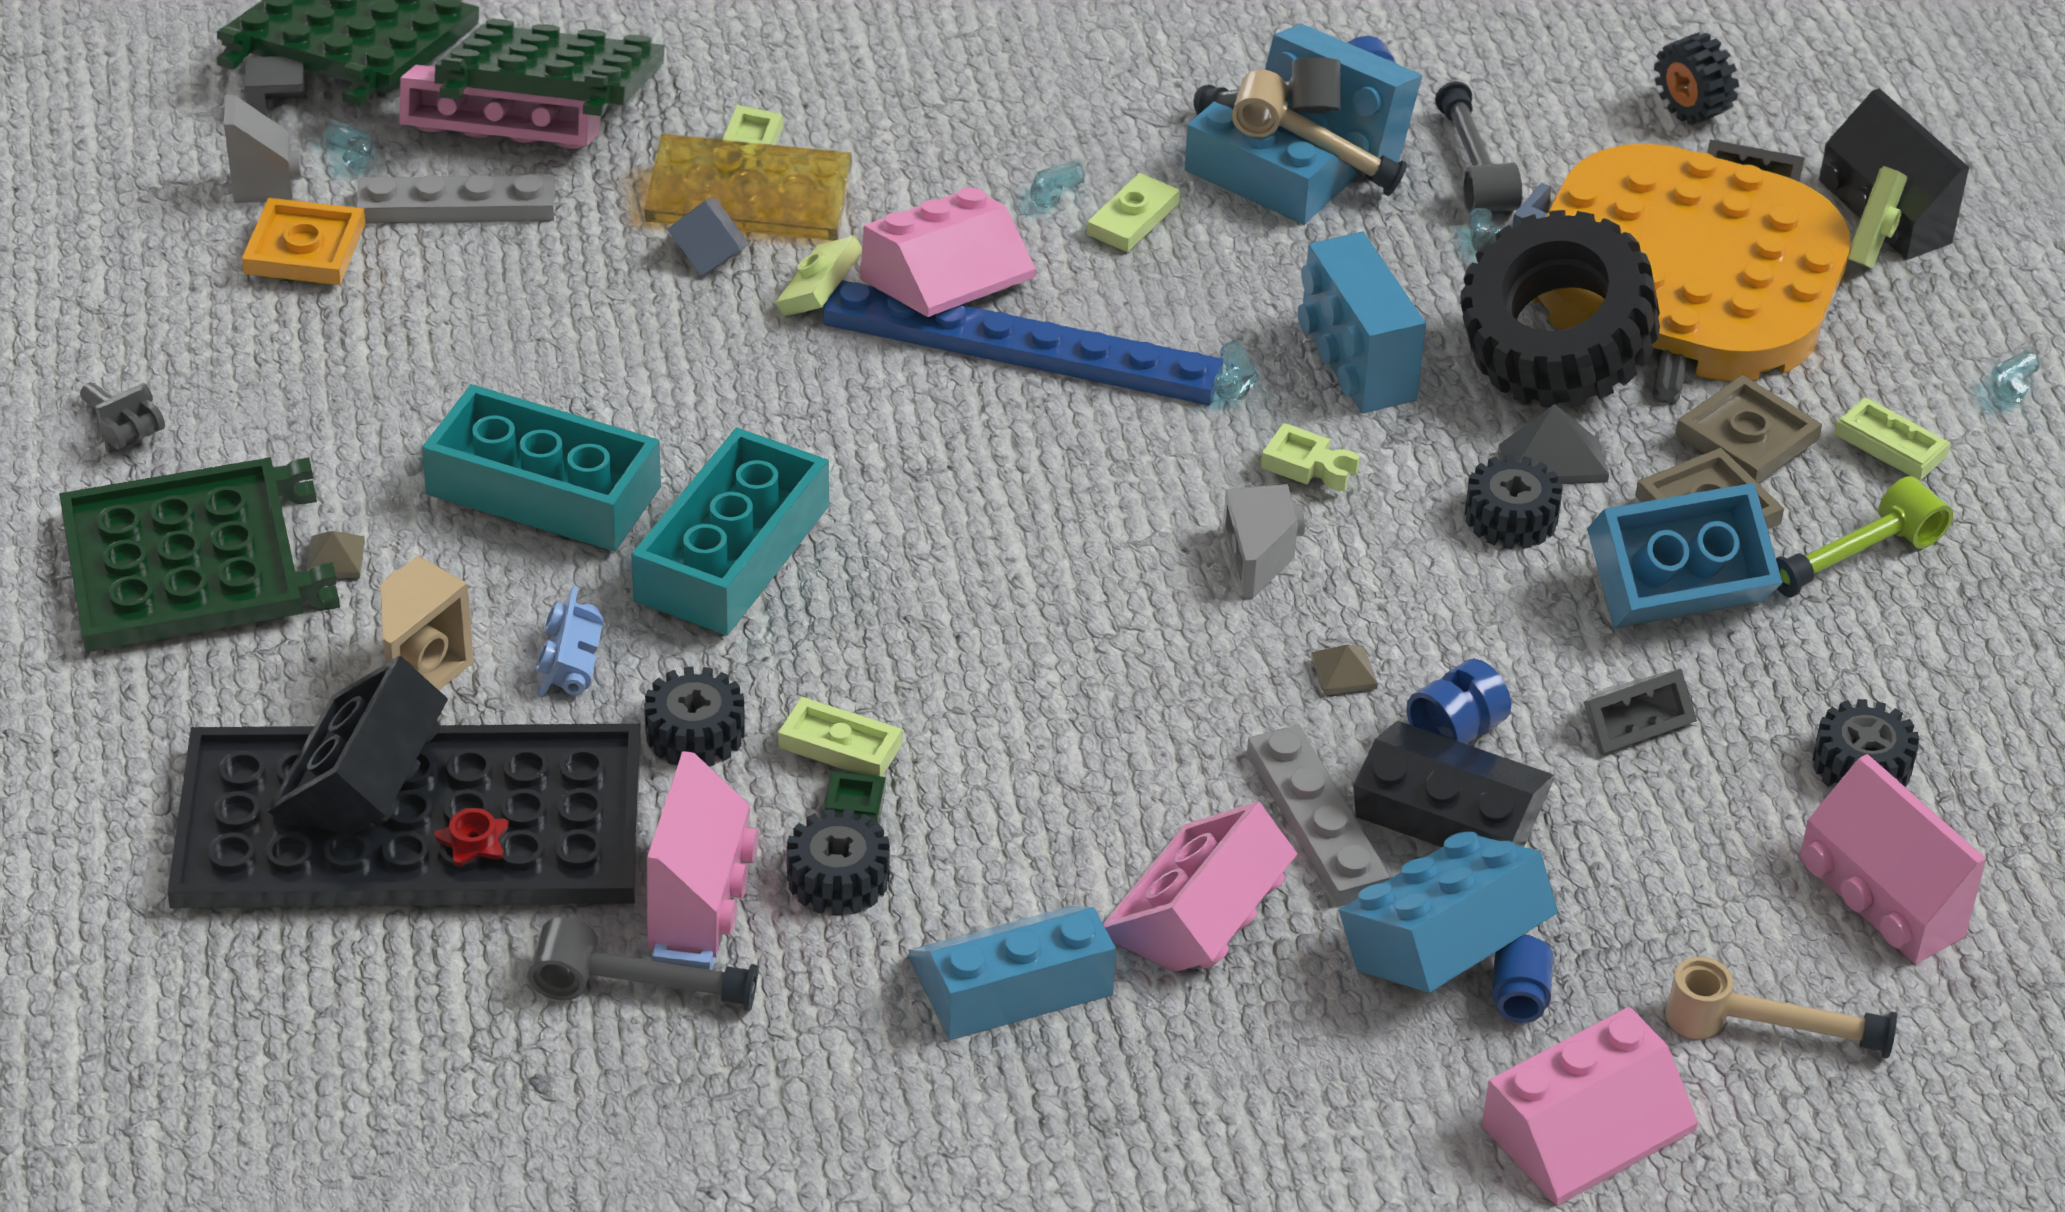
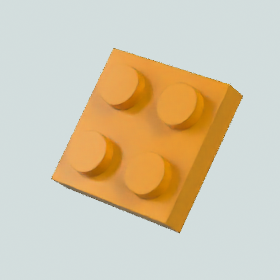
[242,198,366,285]

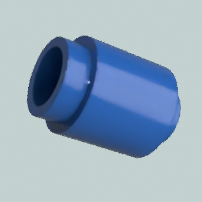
[1492,935,1553,1023]

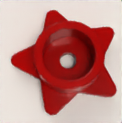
[434,808,509,866]

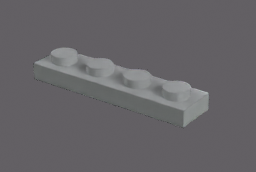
[357,174,555,223]
[1247,724,1391,907]

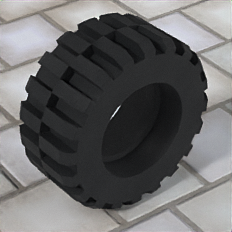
[1460,210,1660,408]

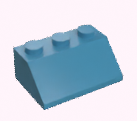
[1184,102,1357,225]
[908,906,1116,1041]

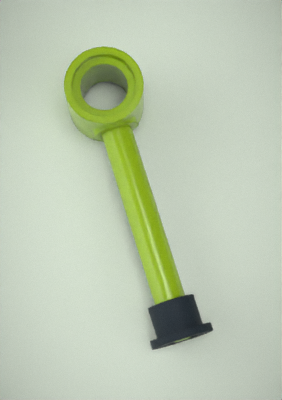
[1776,476,1953,598]

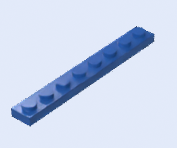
[824,280,1223,406]

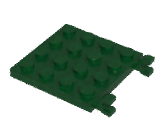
[217,0,479,106]
[434,19,665,116]
[59,457,340,652]

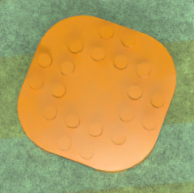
[1533,144,1851,381]

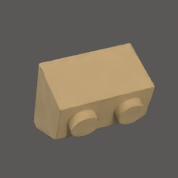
[380,555,474,690]

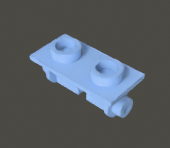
[535,585,604,697]

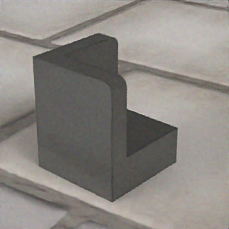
[244,56,307,117]

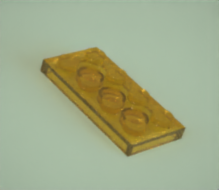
[644,134,852,241]

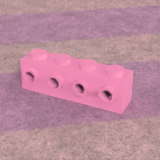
[399,65,601,148]

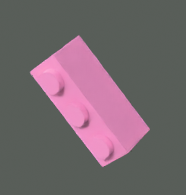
[860,188,1036,317]
[647,751,759,957]
[1799,754,1986,965]
[1103,801,1298,972]
[1481,1006,1698,1206]

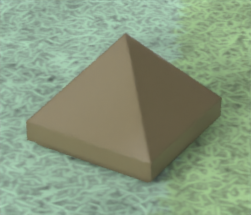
[306,531,365,579]
[1311,644,1378,696]

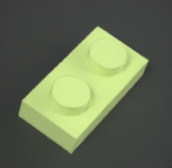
[778,697,903,776]

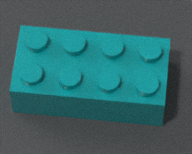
[422,384,661,552]
[631,427,829,636]

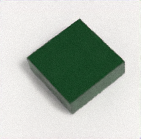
[822,771,886,827]

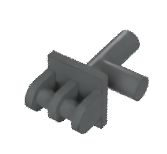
[80,382,165,453]

